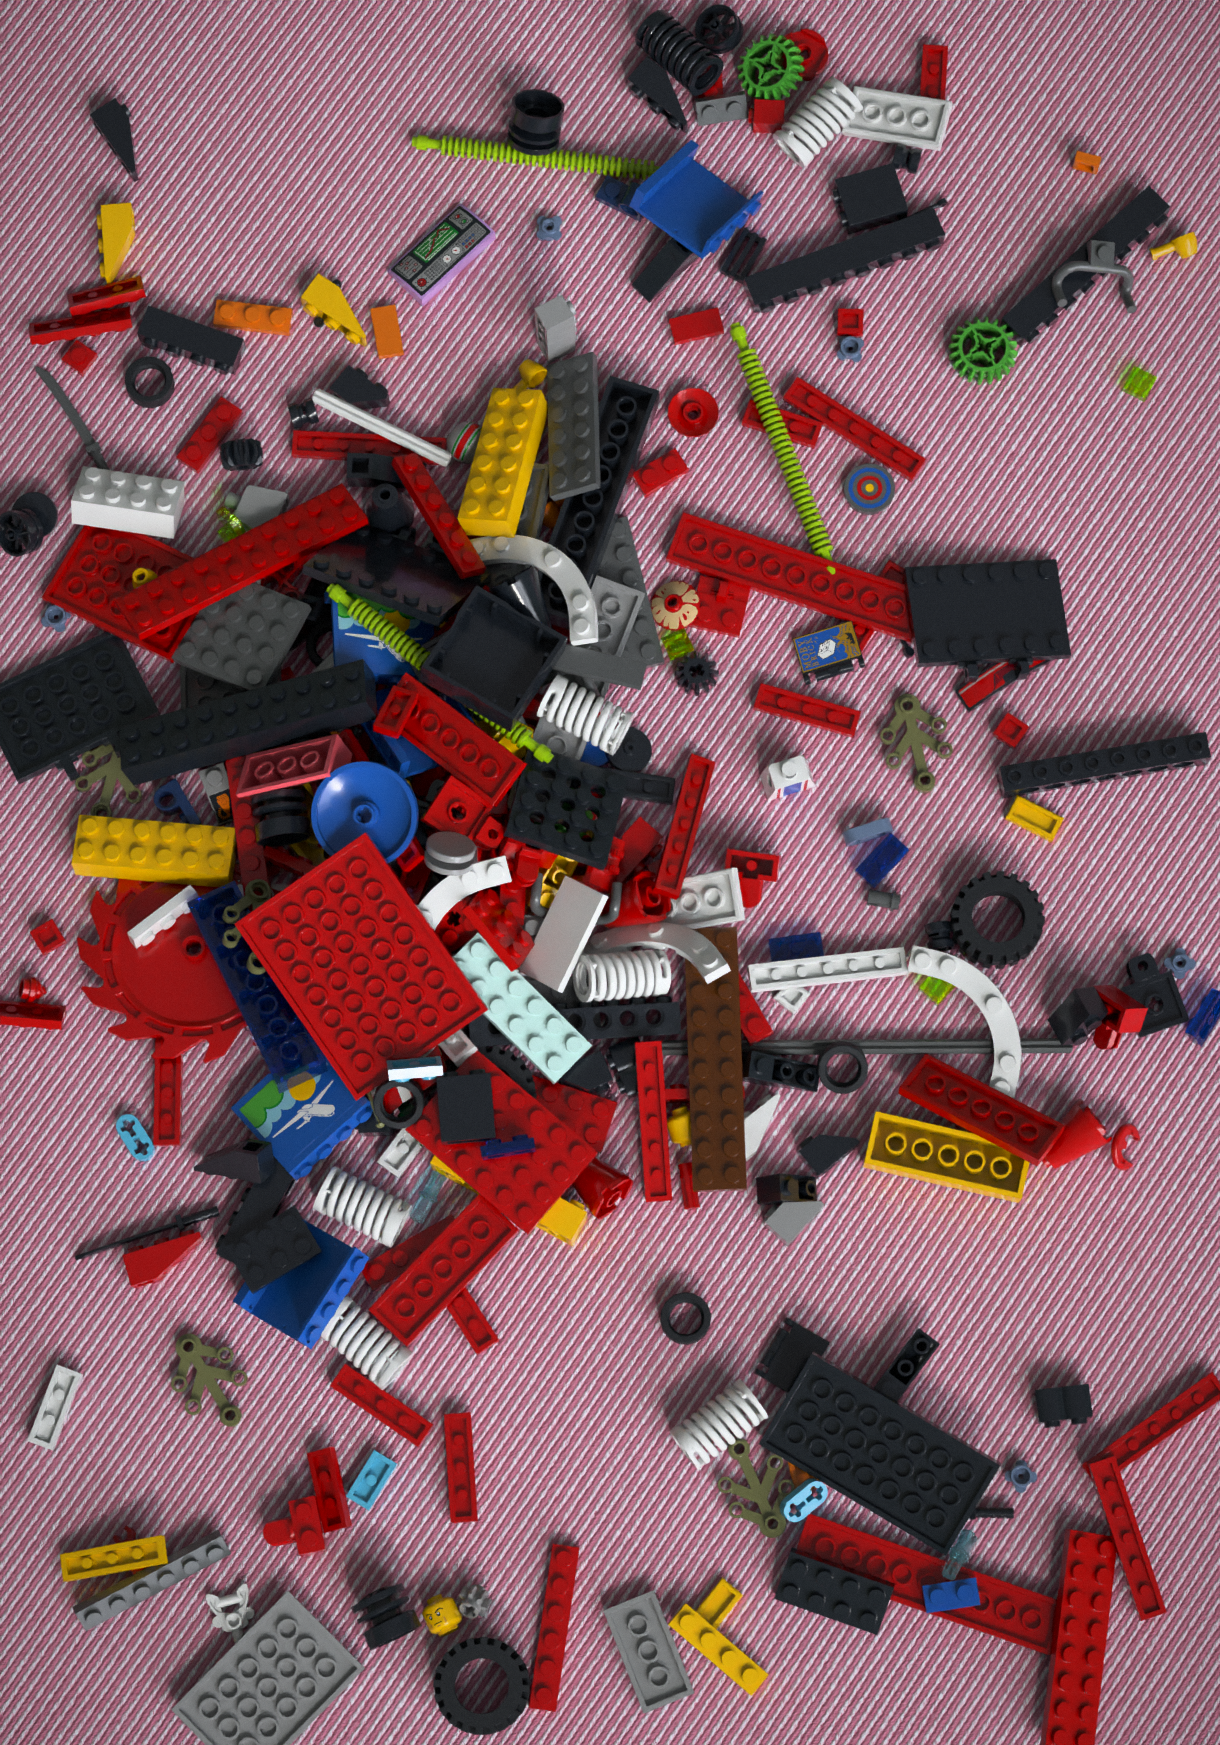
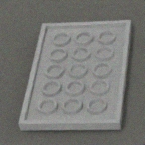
[171,1591,365,1745]

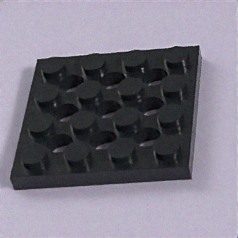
[503,748,628,870]

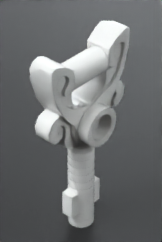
[206,1584,255,1644]

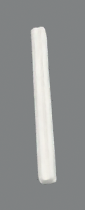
[312,389,452,467]

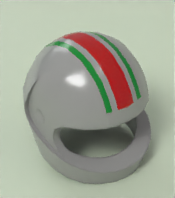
[446,421,482,464]

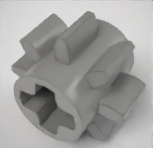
[456,1585,492,1619]

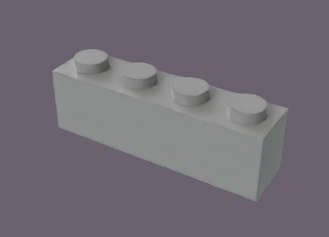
[534,294,578,364]

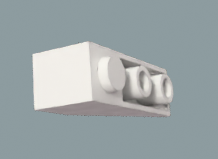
[744,1093,780,1162]

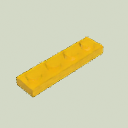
[60,1535,168,1582]
[668,1603,769,1696]

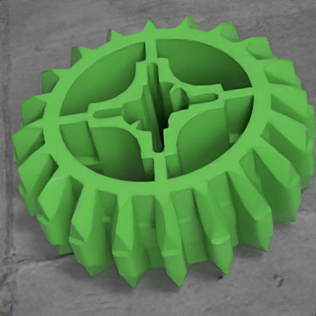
[737,33,805,100]
[948,316,1018,385]

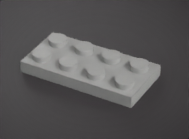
[603,1590,694,1714]

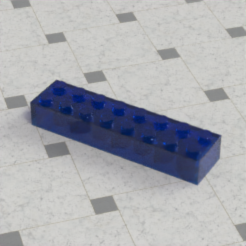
[187,880,328,1094]

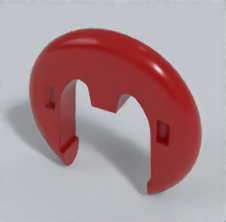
[1111,1123,1140,1171]

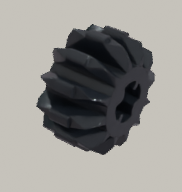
[220,438,263,471]
[674,651,719,696]

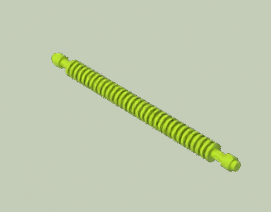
[412,134,660,180]
[730,322,835,575]
[326,583,554,763]

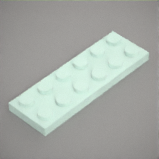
[453,933,592,1084]

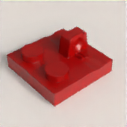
[689,575,750,638]

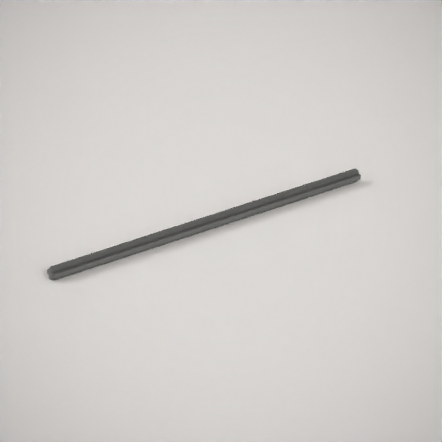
[653,1038,1073,1056]

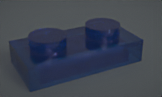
[855,832,910,889]
[768,932,824,962]
[1185,988,1220,1047]
[480,1134,536,1160]

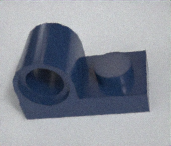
[595,175,643,222]
[154,778,202,825]

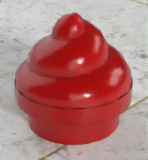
[18,976,47,1003]

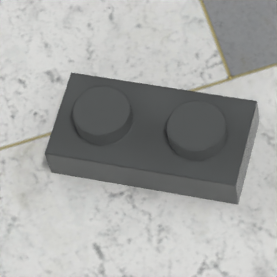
[694,91,748,126]

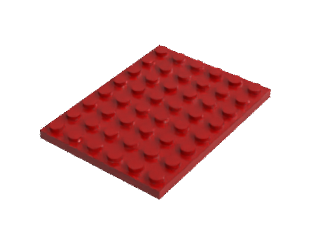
[234,832,489,1101]

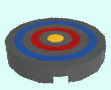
[844,463,895,515]

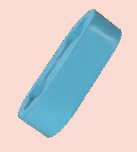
[116,1114,155,1161]
[780,1478,828,1522]

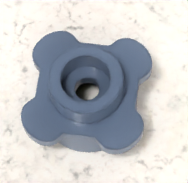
[537,216,562,241]
[837,336,864,363]
[41,604,71,632]
[1164,948,1196,979]
[1005,1460,1037,1493]

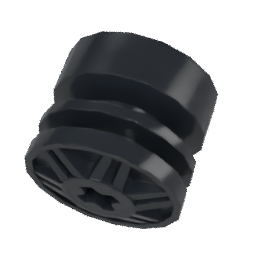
[507,89,564,156]
[250,789,311,847]
[351,1583,422,1650]

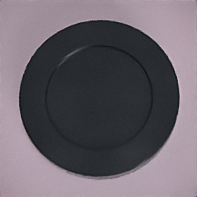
[12,492,58,537]
[605,727,652,772]

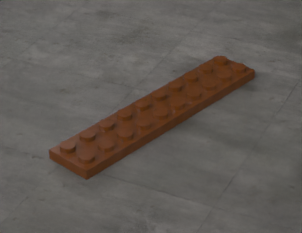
[685,927,747,1192]

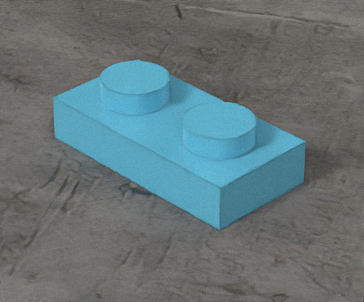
[387,1056,443,1082]
[346,1450,398,1511]

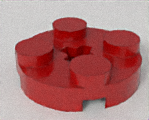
[782,29,829,81]

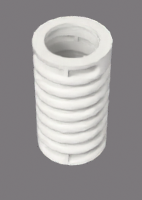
[772,76,863,168]
[537,674,635,755]
[573,949,671,1002]
[313,1166,412,1248]
[321,1296,414,1390]
[669,1378,768,1470]

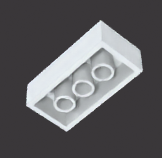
[71,466,184,539]

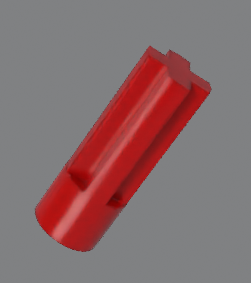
[678,1162,700,1210]

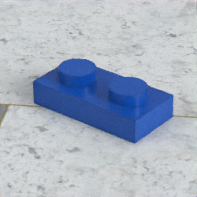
[921,1577,981,1614]

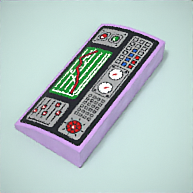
[387,203,496,307]

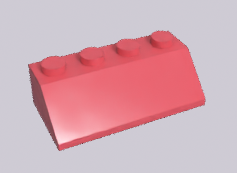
[236,734,353,798]

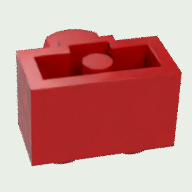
[499,831,562,887]
[725,847,781,908]
[1090,985,1148,1050]
[263,1495,328,1556]

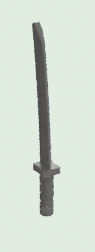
[35,367,110,470]

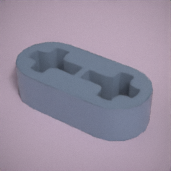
[842,818,894,847]

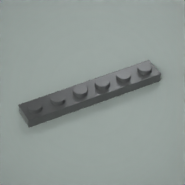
[73,1530,231,1631]

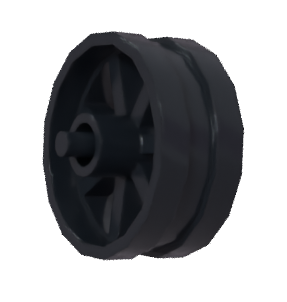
[695,4,744,54]
[0,507,43,557]

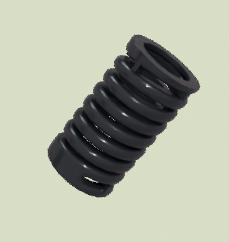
[635,9,724,96]

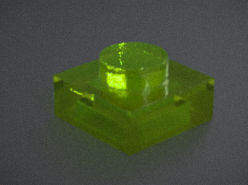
[1122,366,1157,402]
[661,628,694,661]
[918,976,956,1006]

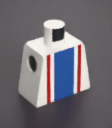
[760,755,815,801]

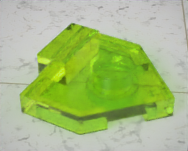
[216,506,246,543]

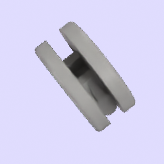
[424,831,476,876]

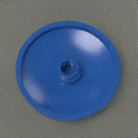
[311,761,419,863]

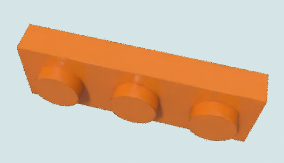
[213,300,293,336]

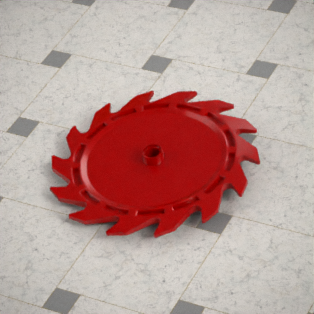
[77,863,293,1064]

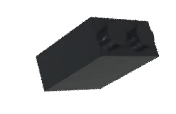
[831,163,908,235]
[436,1069,497,1145]

